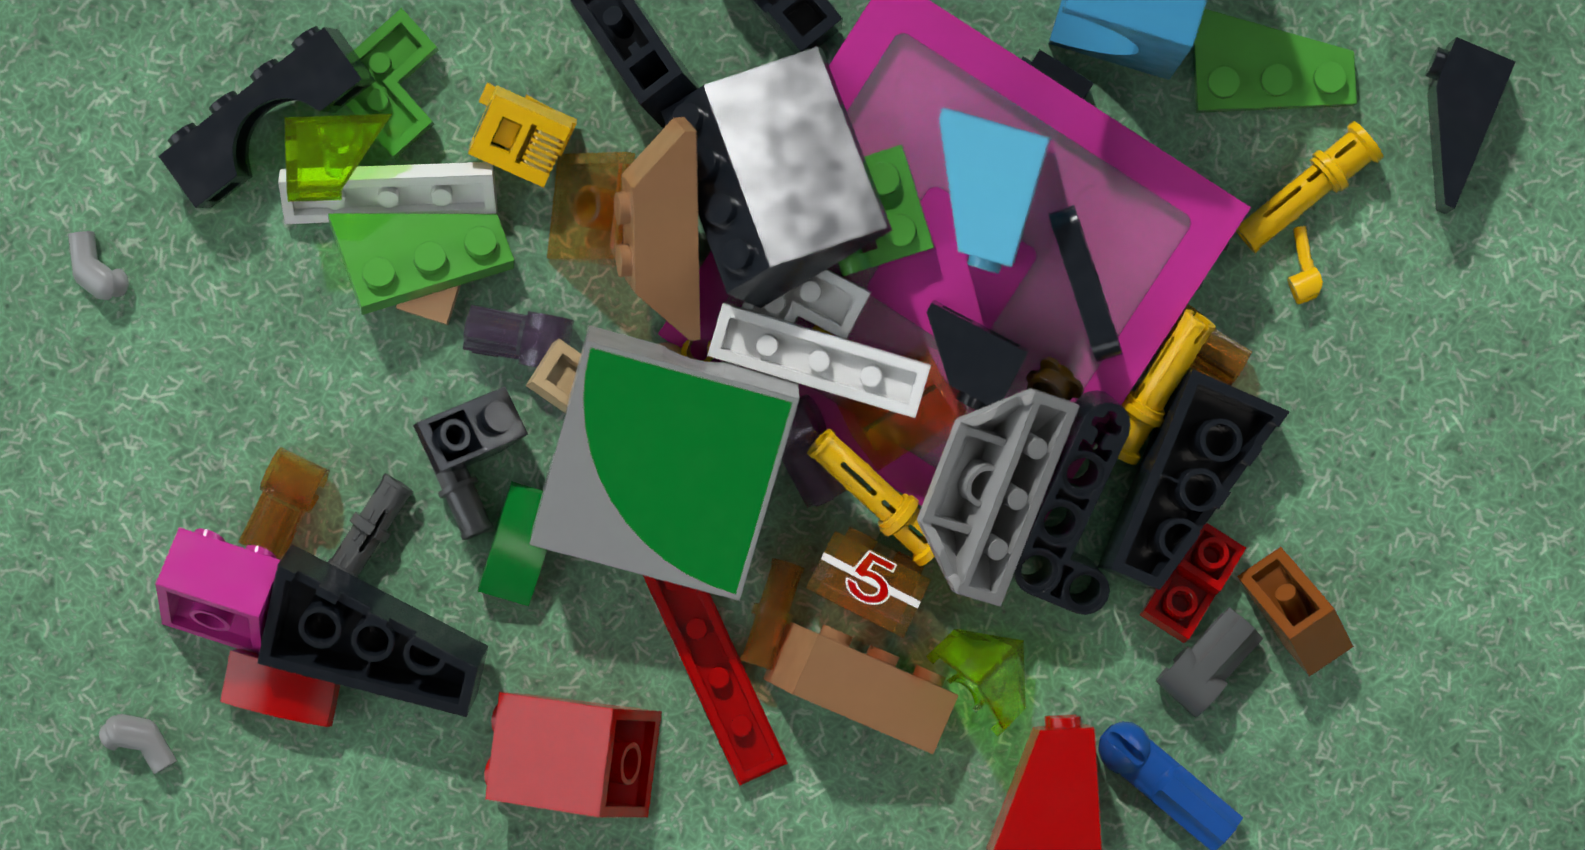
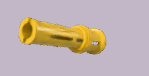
[1236,121,1384,253]
[1118,309,1216,465]
[807,429,935,566]

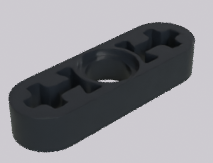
[1048,205,1123,362]

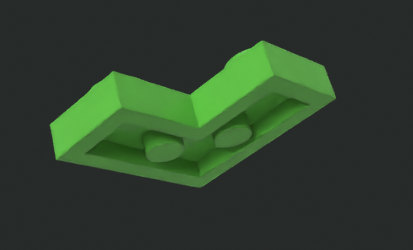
[346,8,439,159]

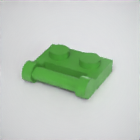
[838,144,935,277]

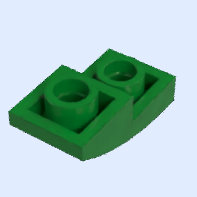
[478,481,547,606]

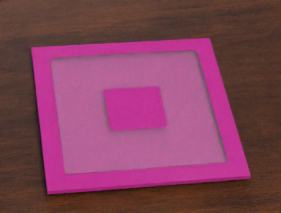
[658,0,1251,522]

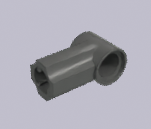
[1156,607,1263,718]

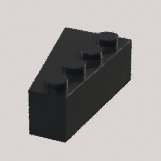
[1098,369,1290,590]
[257,544,488,717]

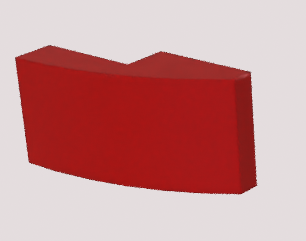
[1139,523,1246,643]
[220,649,340,727]

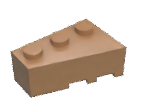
[763,621,959,754]

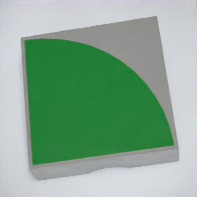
[530,325,799,601]

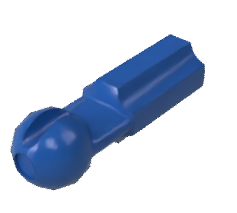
[1098,721,1243,850]

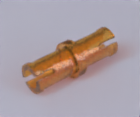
[740,558,805,670]

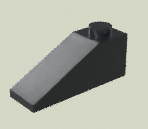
[570,0,700,129]
[1425,37,1516,214]

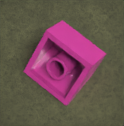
[155,527,281,654]

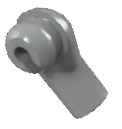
[68,231,129,300]
[99,714,177,775]

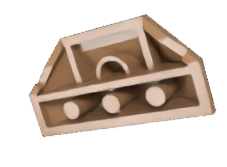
[614,117,700,341]

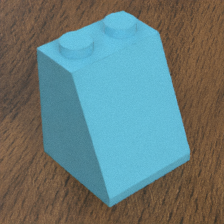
[939,108,1051,273]

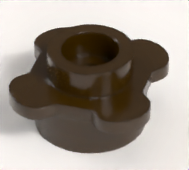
[1026,357,1084,401]

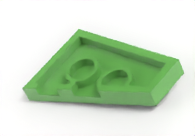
[1193,9,1357,113]
[328,213,515,315]

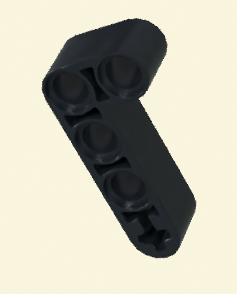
[1012,390,1131,615]

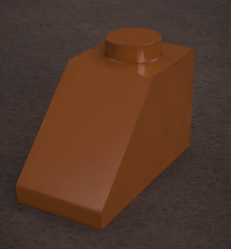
[1237,547,1354,677]

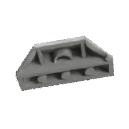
[917,388,1079,607]

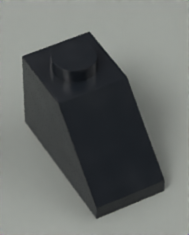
[927,300,1029,410]

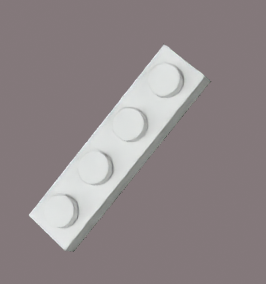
[278,162,497,224]
[707,303,931,418]

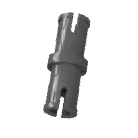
[328,473,414,578]

